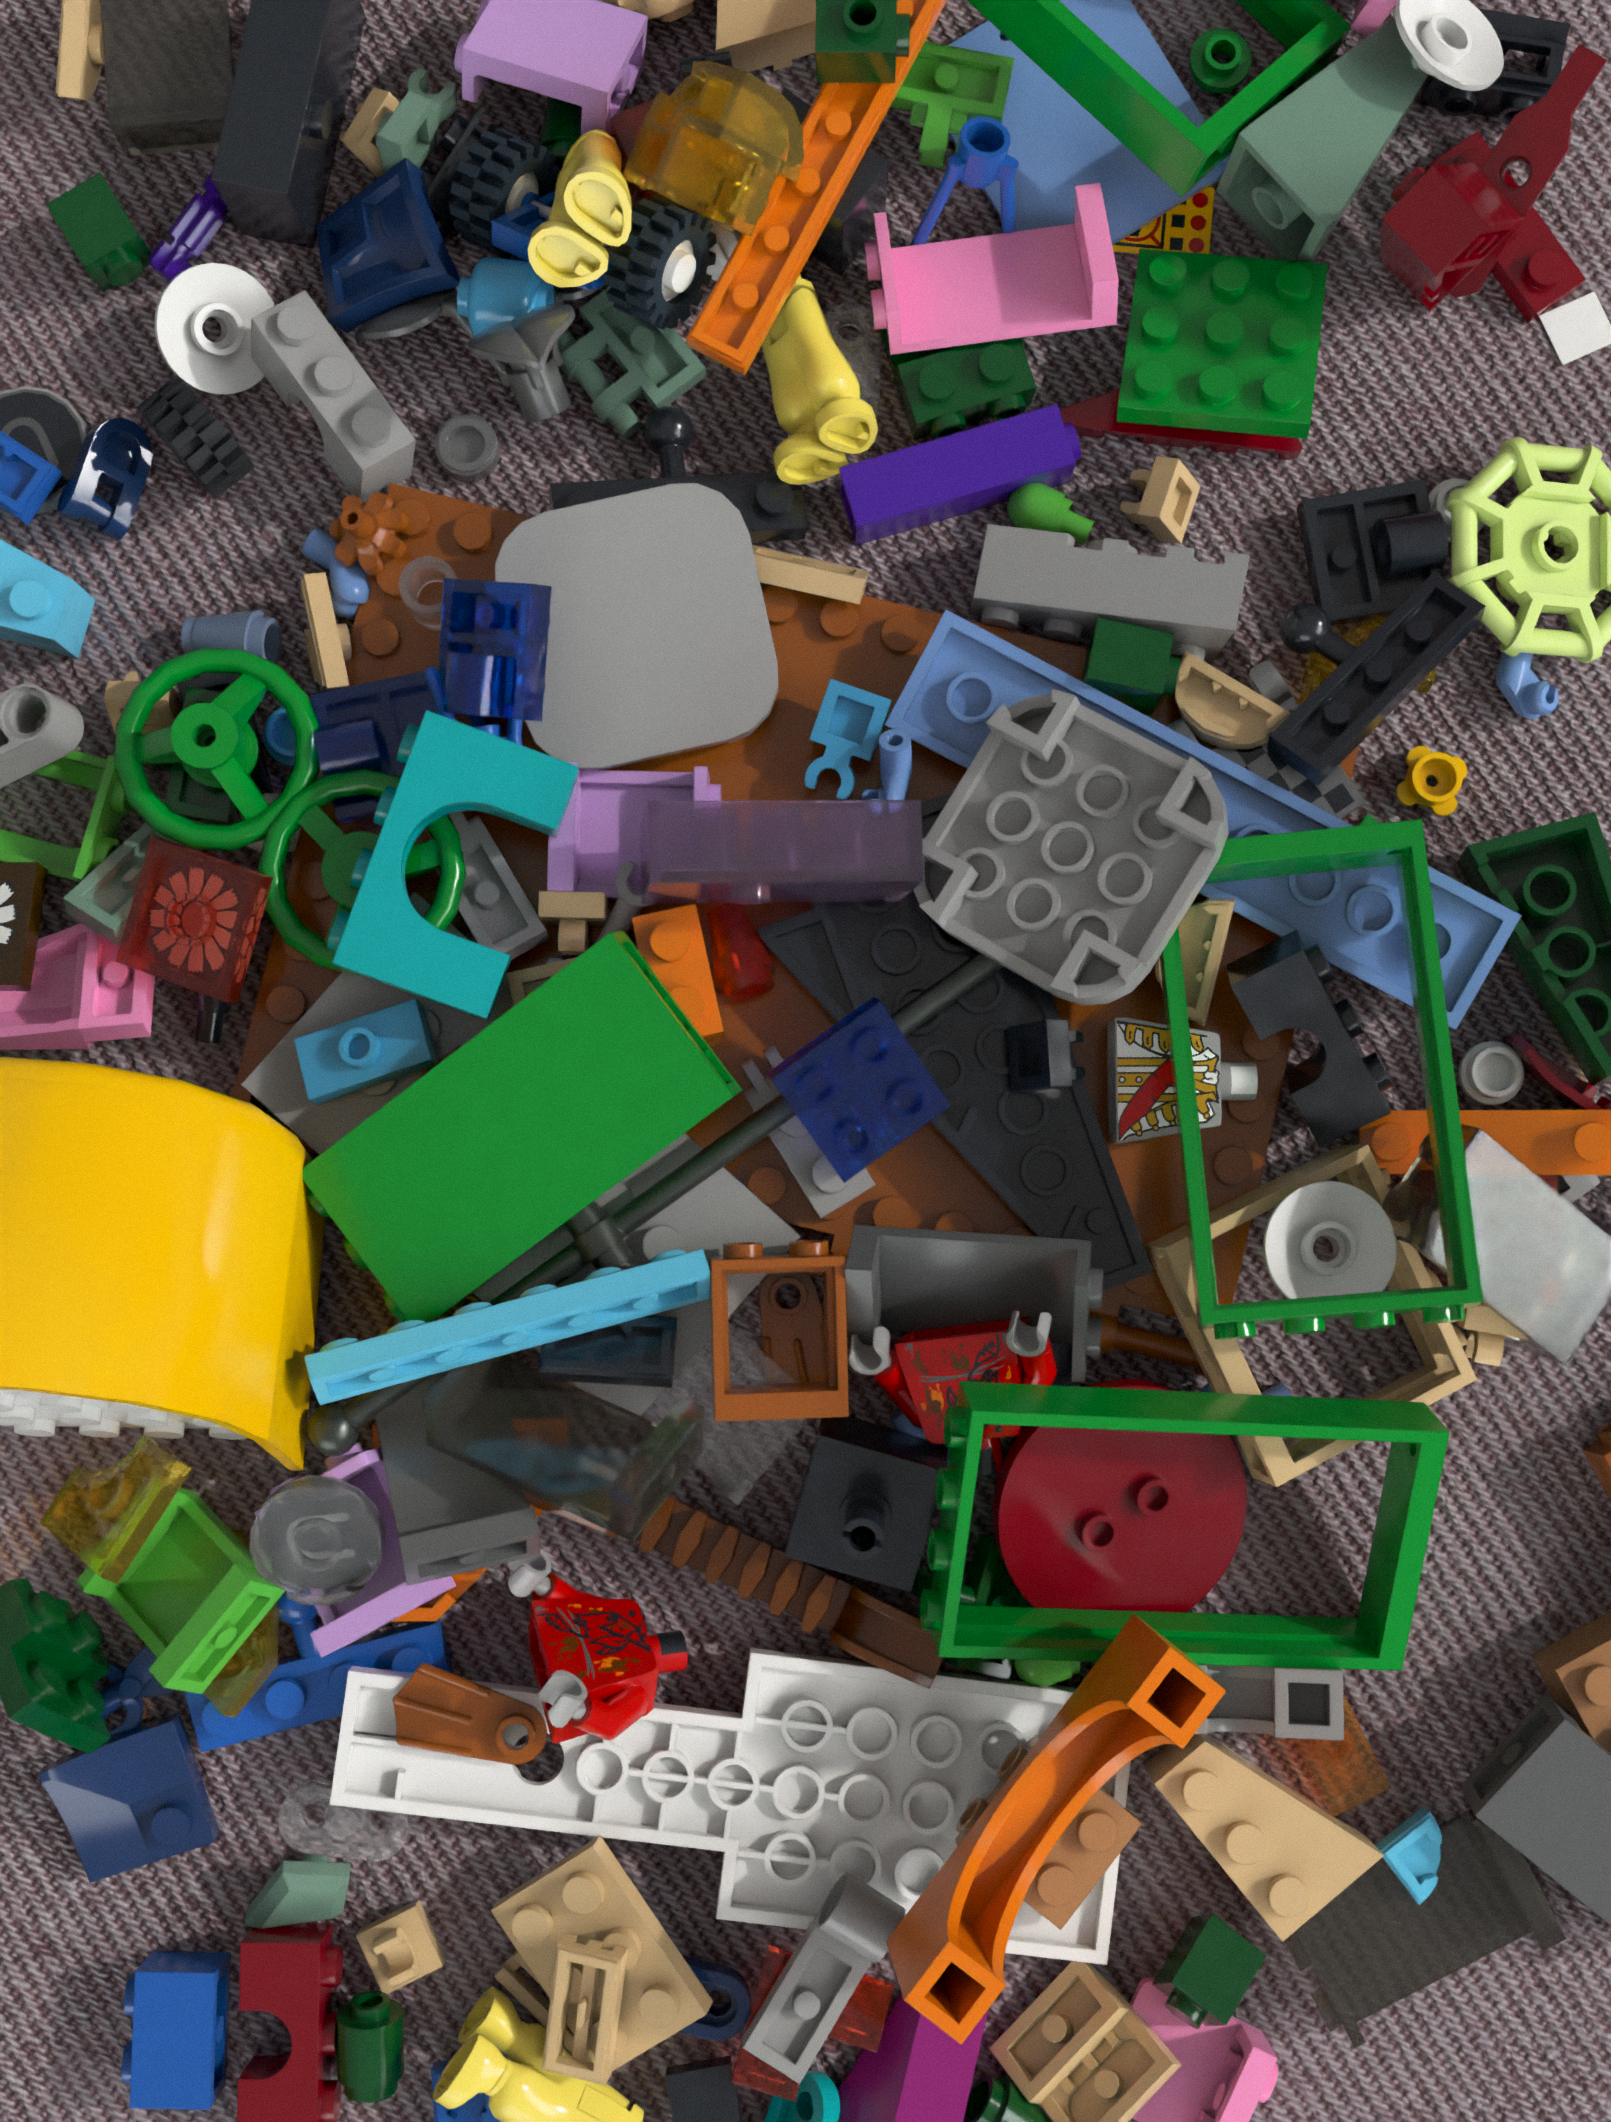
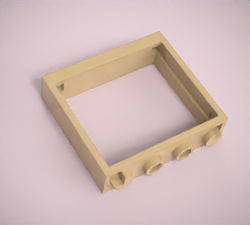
[1144,1144,1477,1487]

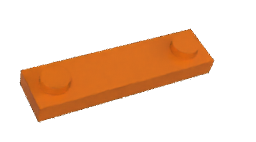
[1359,1110,1611,1176]

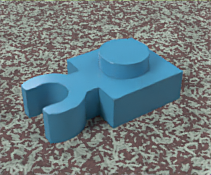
[805,678,893,800]

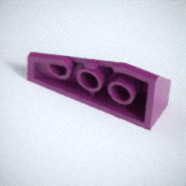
[837,1992,989,2122]

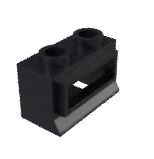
[1419,8,1571,125]

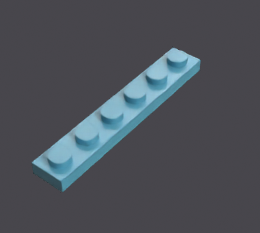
[304,1249,710,1405]

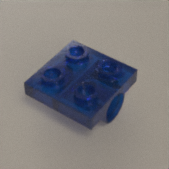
[435,578,552,721]
[310,669,441,824]
[767,997,951,1183]

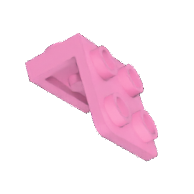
[1130,1977,1278,2122]

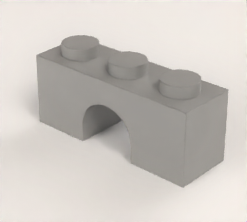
[251,290,416,503]
[1195,1665,1344,1741]

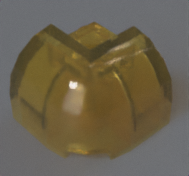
[623,61,804,237]

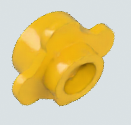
[1396,746,1467,817]

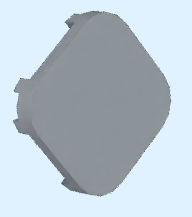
[495,483,779,770]
[908,689,1228,1005]

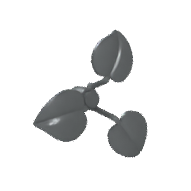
[355,284,606,422]

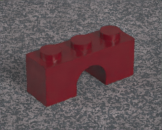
[237,1923,343,2122]

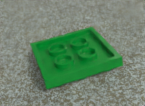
[1116,249,1328,439]

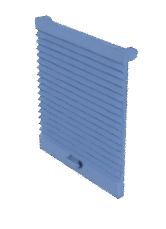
[948,0,1231,246]

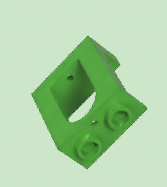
[0,750,132,883]

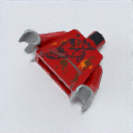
[848,1310,1057,1476]
[508,1548,688,1743]

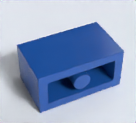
[121,1951,231,2110]

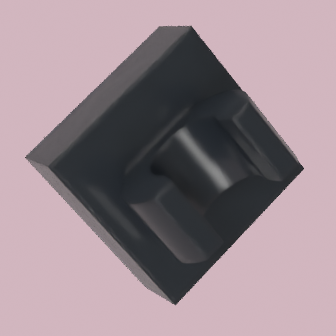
[1007,1020,1085,1092]

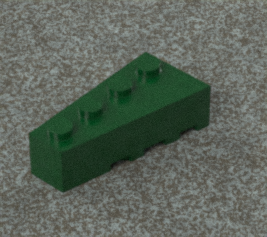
[1456,812,1611,1086]

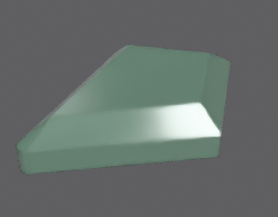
[245,1850,350,1929]

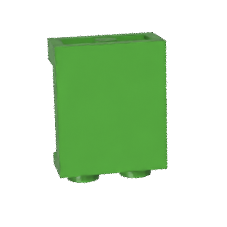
[76,1481,286,1694]

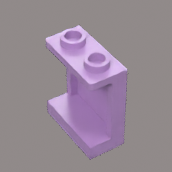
[454,0,648,136]
[547,762,721,903]
[254,1443,456,1658]

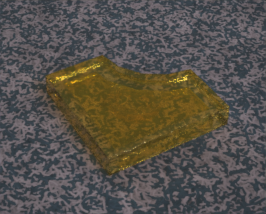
[40,1435,192,1584]

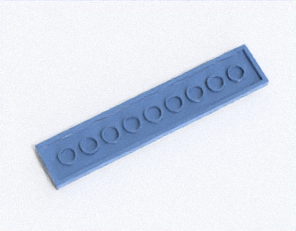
[885,609,1522,1030]

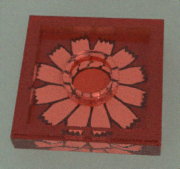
[116,837,274,1002]

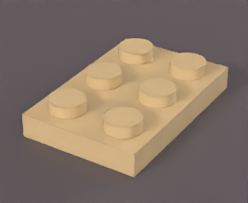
[491,1835,713,2071]

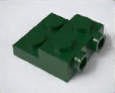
[878,328,1036,440]
[0,1579,111,1754]

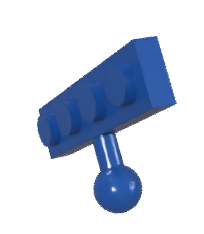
[184,1577,454,1752]

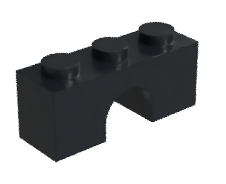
[1226,930,1393,1147]

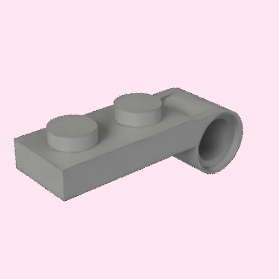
[741,1872,905,2084]

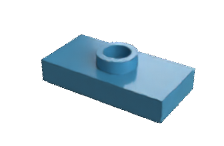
[294,998,438,1105]

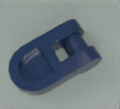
[57,418,153,541]

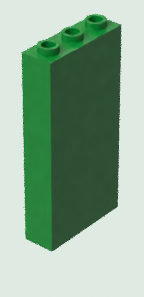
[303,930,742,1323]

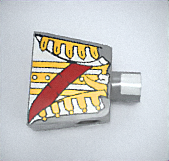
[1106,1017,1258,1144]

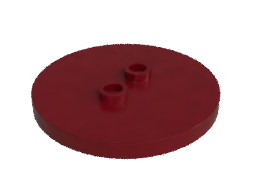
[992,1379,1247,1612]

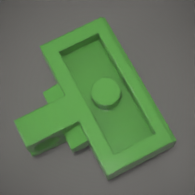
[890,41,1014,169]

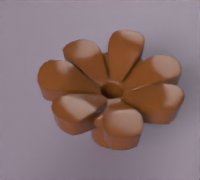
[329,492,409,576]

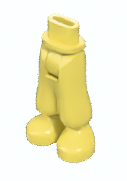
[527,129,632,288]
[762,275,878,485]
[433,1986,644,2122]

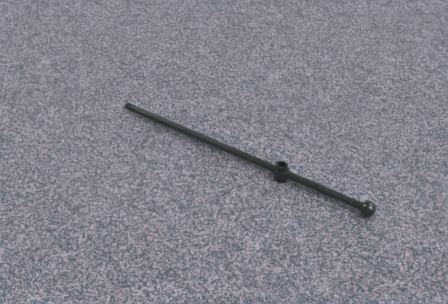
[306,952,1004,1457]

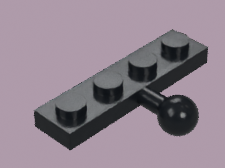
[549,406,808,542]
[1267,572,1486,786]

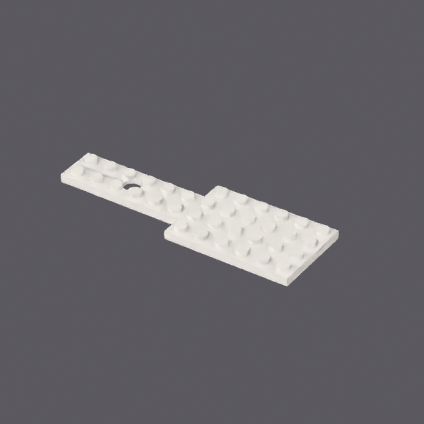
[329,1648,1131,1965]

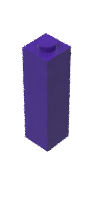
[838,404,1081,546]

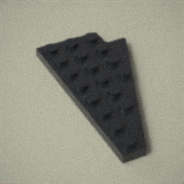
[757,792,1153,1290]

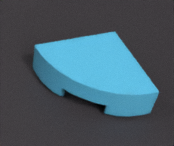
[1375,1806,1442,1905]

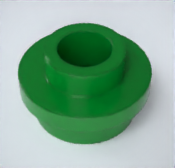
[1189,28,1252,94]

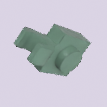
[376,68,457,174]

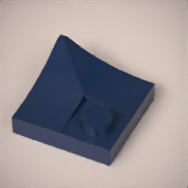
[316,157,460,334]
[38,1712,220,1883]

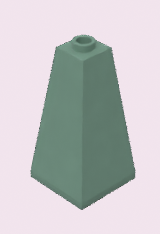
[1216,18,1429,263]

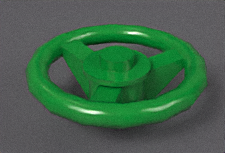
[114,648,321,850]
[257,768,466,975]

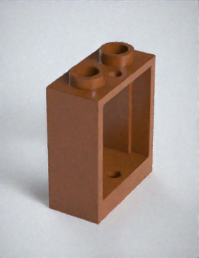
[709,1240,849,1422]

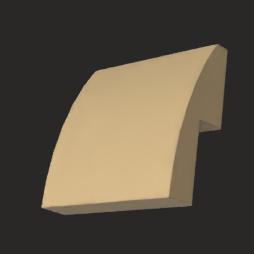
[989,1961,1182,2122]

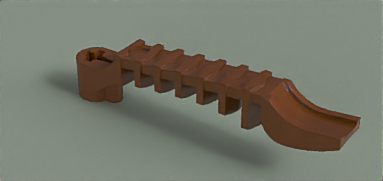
[520,1448,944,1689]

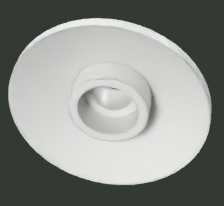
[1395,0,1504,91]
[154,263,275,395]
[1263,1181,1397,1299]

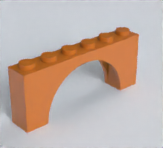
[886,1613,1226,2045]

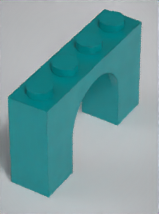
[327,710,579,1022]

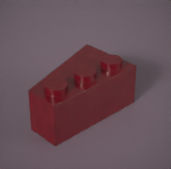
[1380,163,1525,313]

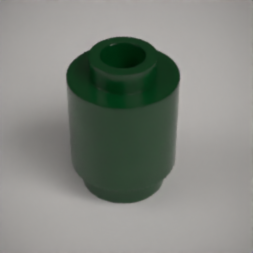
[336,1991,404,2103]

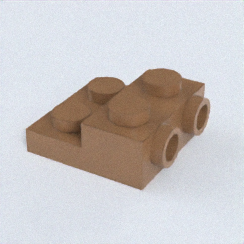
[955,1735,1142,1930]

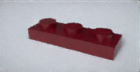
[1425,131,1586,323]

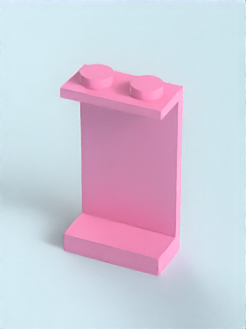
[864,183,1119,355]

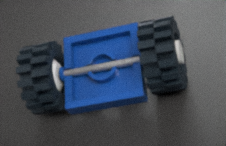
[449,129,717,330]

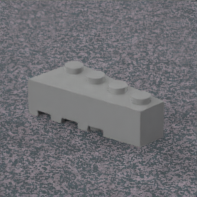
[969,524,1250,662]

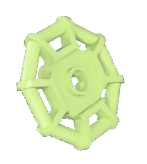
[1446,436,1611,663]

